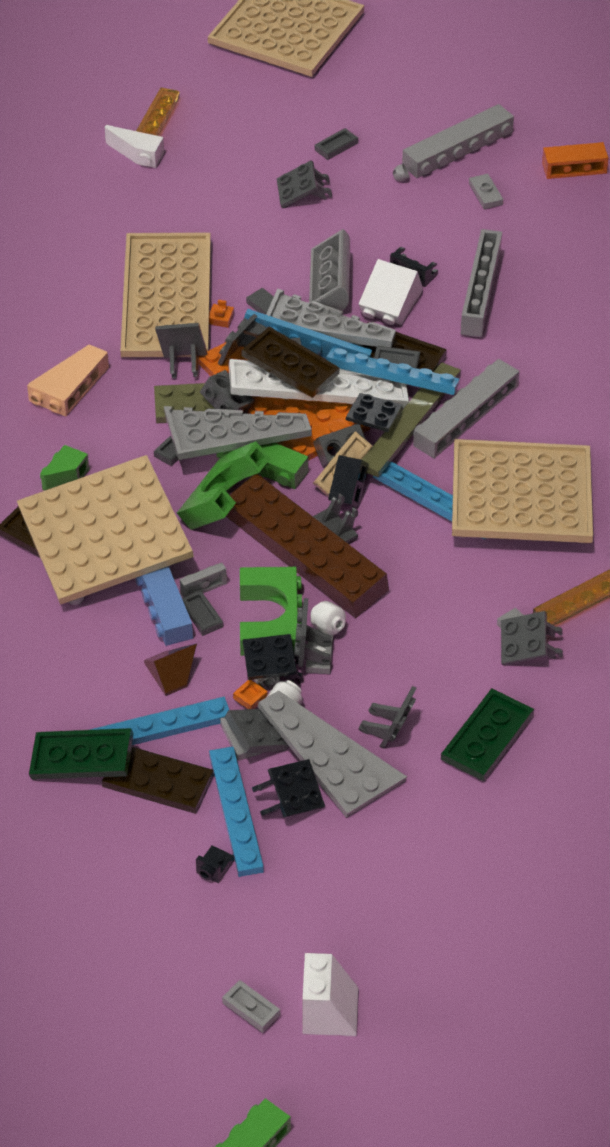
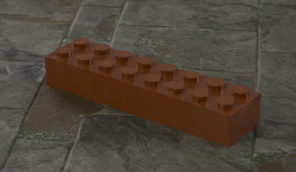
[226,474,389,619]

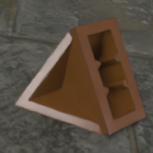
[144,643,197,696]

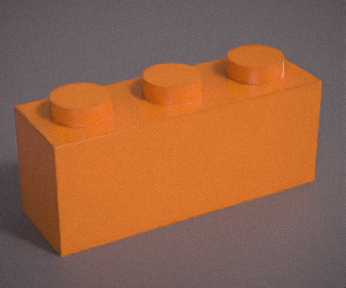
[542,142,609,179]

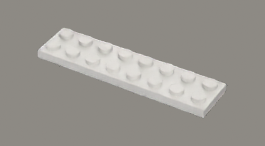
[229,359,409,408]

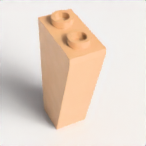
[27,344,109,417]

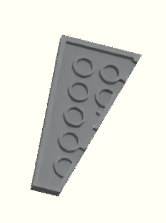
[266,288,396,348]
[164,406,312,460]
[258,690,407,818]

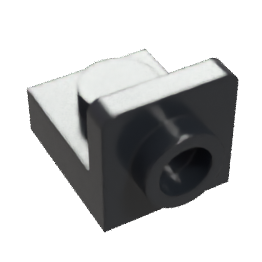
[196,845,234,883]

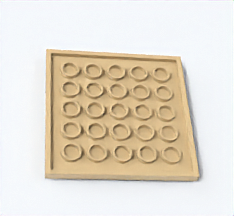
[208,0,364,77]
[452,439,593,543]
[17,455,194,605]

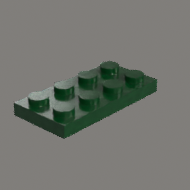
[441,688,534,781]
[29,728,134,780]

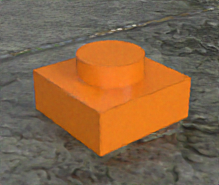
[233,680,268,709]

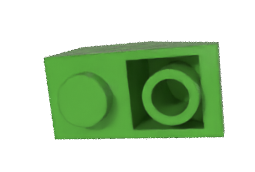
[40,445,89,490]

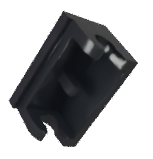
[390,247,438,287]
[328,455,369,508]

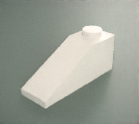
[105,125,164,168]

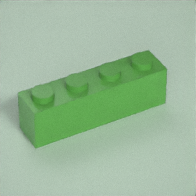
[216,443,308,489]
[215,1098,291,1147]

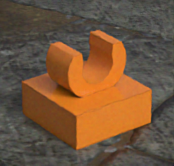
[209,299,234,328]

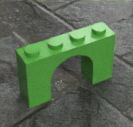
[177,442,270,530]
[240,567,302,656]

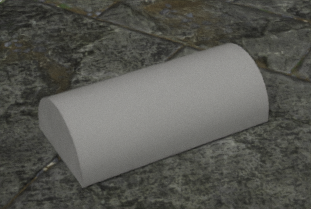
[309,229,350,311]

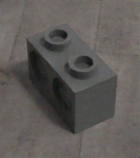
[200,370,255,414]
[313,424,365,467]

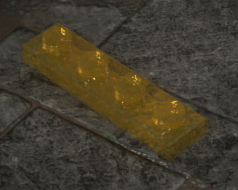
[136,87,180,136]
[533,569,610,626]

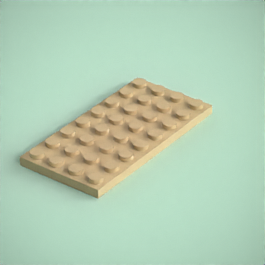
[120,233,211,357]

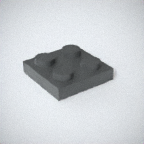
[225,709,288,754]

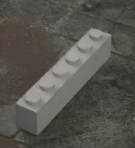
[402,104,514,178]
[460,229,502,337]
[413,359,519,459]

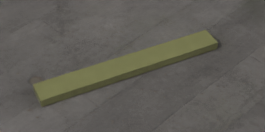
[362,362,461,477]

